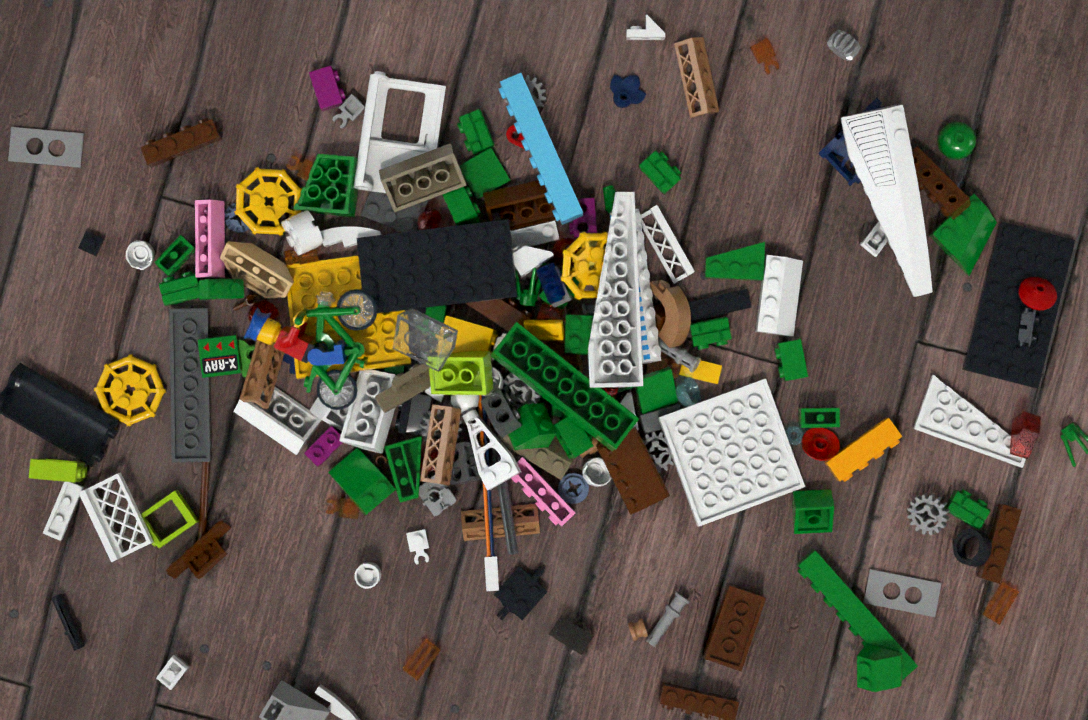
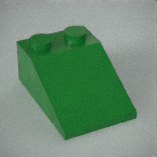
[328,448,396,516]

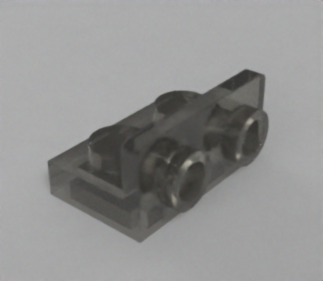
[549,614,594,655]

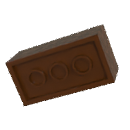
[703,583,766,672]

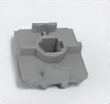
[419,475,457,517]

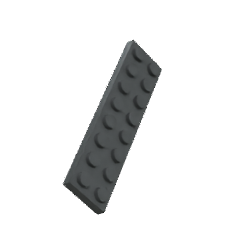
[169,308,211,462]

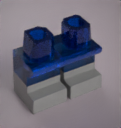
[536,263,572,308]

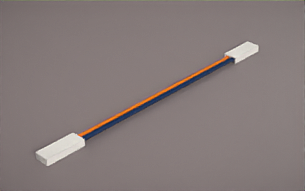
[478,395,499,591]

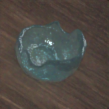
[676,377,701,407]

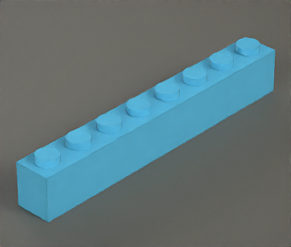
[498,73,583,225]

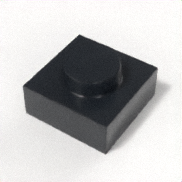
[78,231,105,257]

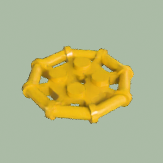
[234,167,302,236]
[560,231,608,300]
[94,354,166,426]

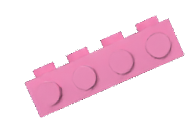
[195,200,225,278]
[511,457,575,527]

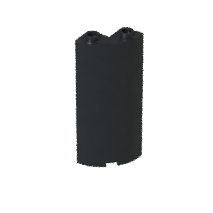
[0,363,119,467]

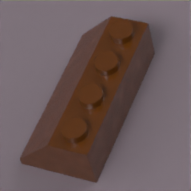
[483,180,560,231]
[596,427,670,515]

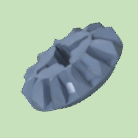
[225,202,255,233]
[558,473,589,504]

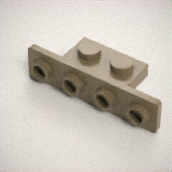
[375,362,430,413]

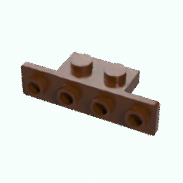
[165,520,231,580]

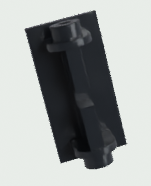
[1017,308,1042,348]

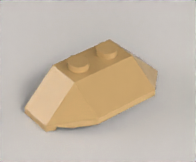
[220,241,294,298]

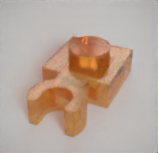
[750,38,779,75]
[286,155,314,181]
[284,248,319,265]
[645,358,681,378]
[326,498,359,519]

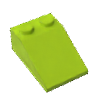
[428,351,493,395]

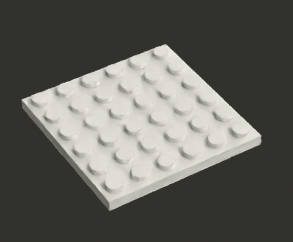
[658,379,805,527]

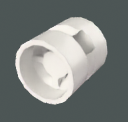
[355,562,381,589]

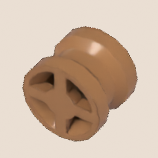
[627,618,648,641]

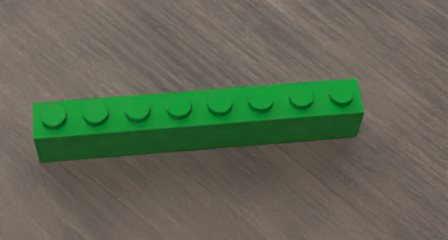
[796,549,918,680]

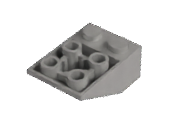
[259,680,331,720]

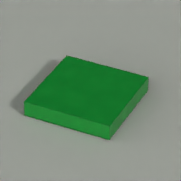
[460,148,510,200]
[636,367,678,414]

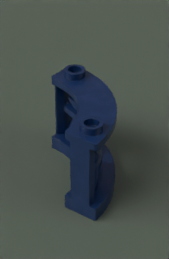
[818,98,882,186]

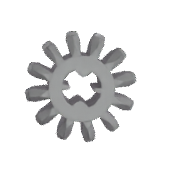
[827,30,861,61]

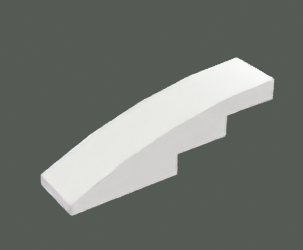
[315,684,360,720]

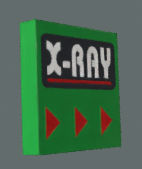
[198,335,241,378]

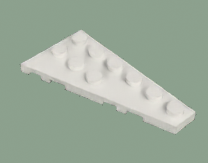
[913,375,1029,468]

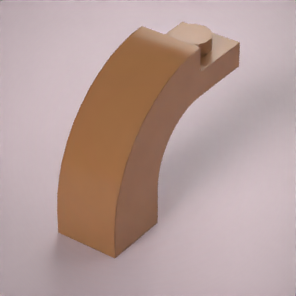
[650,280,691,348]

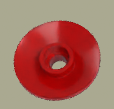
[1018,277,1057,310]
[801,428,840,461]

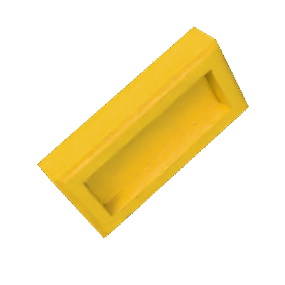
[524,320,565,340]

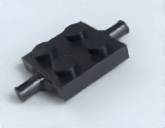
[494,566,548,621]

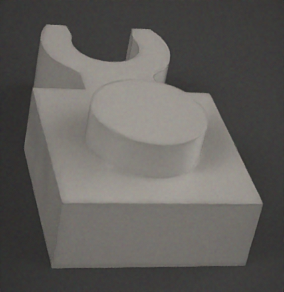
[332,94,365,129]

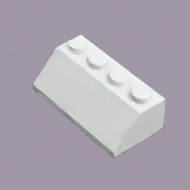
[755,255,803,337]
[339,370,396,453]
[233,381,322,455]

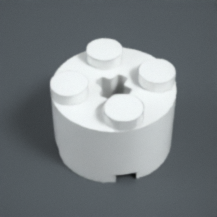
[281,210,323,256]

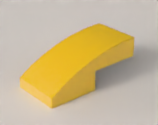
[679,361,722,384]

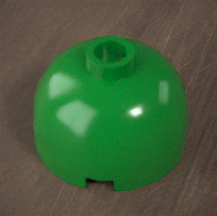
[937,121,976,160]

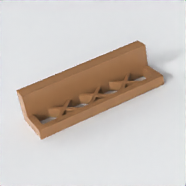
[674,37,719,118]
[240,340,284,409]
[420,405,461,486]
[461,504,540,541]

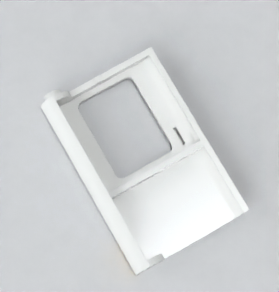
[353,71,446,193]

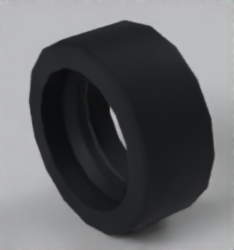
[953,529,992,567]

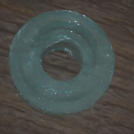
[785,426,804,445]

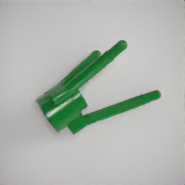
[515,263,546,306]
[1060,422,1088,467]

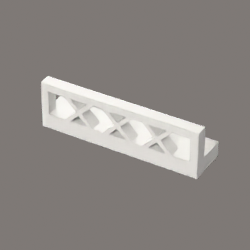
[641,205,695,284]

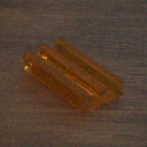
[982,582,1019,625]
[402,639,441,681]

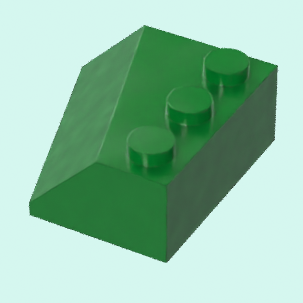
[293,154,358,217]
[929,194,997,276]

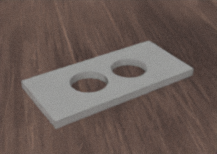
[8,127,84,168]
[863,569,942,617]

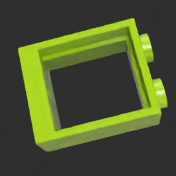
[29,458,87,482]
[141,490,199,548]

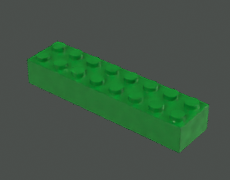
[490,322,639,451]

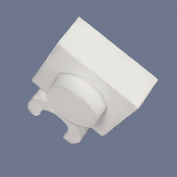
[406,529,429,565]

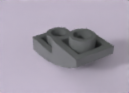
[406,394,432,437]
[639,404,680,434]

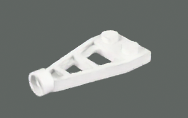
[462,409,521,490]

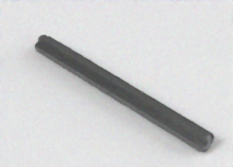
[492,448,518,555]

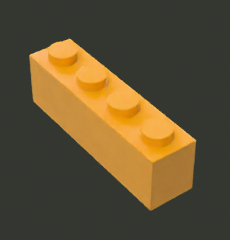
[824,418,902,482]

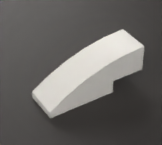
[320,227,382,248]

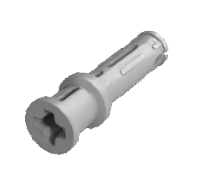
[658,337,701,373]
[645,592,690,647]

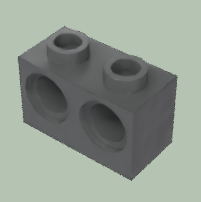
[481,389,522,438]
[450,442,480,485]

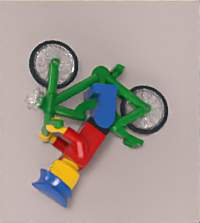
[244,289,378,410]

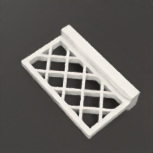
[79,472,154,562]

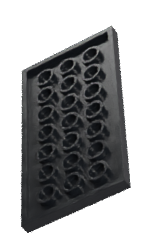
[357,219,518,315]
[962,221,1075,389]

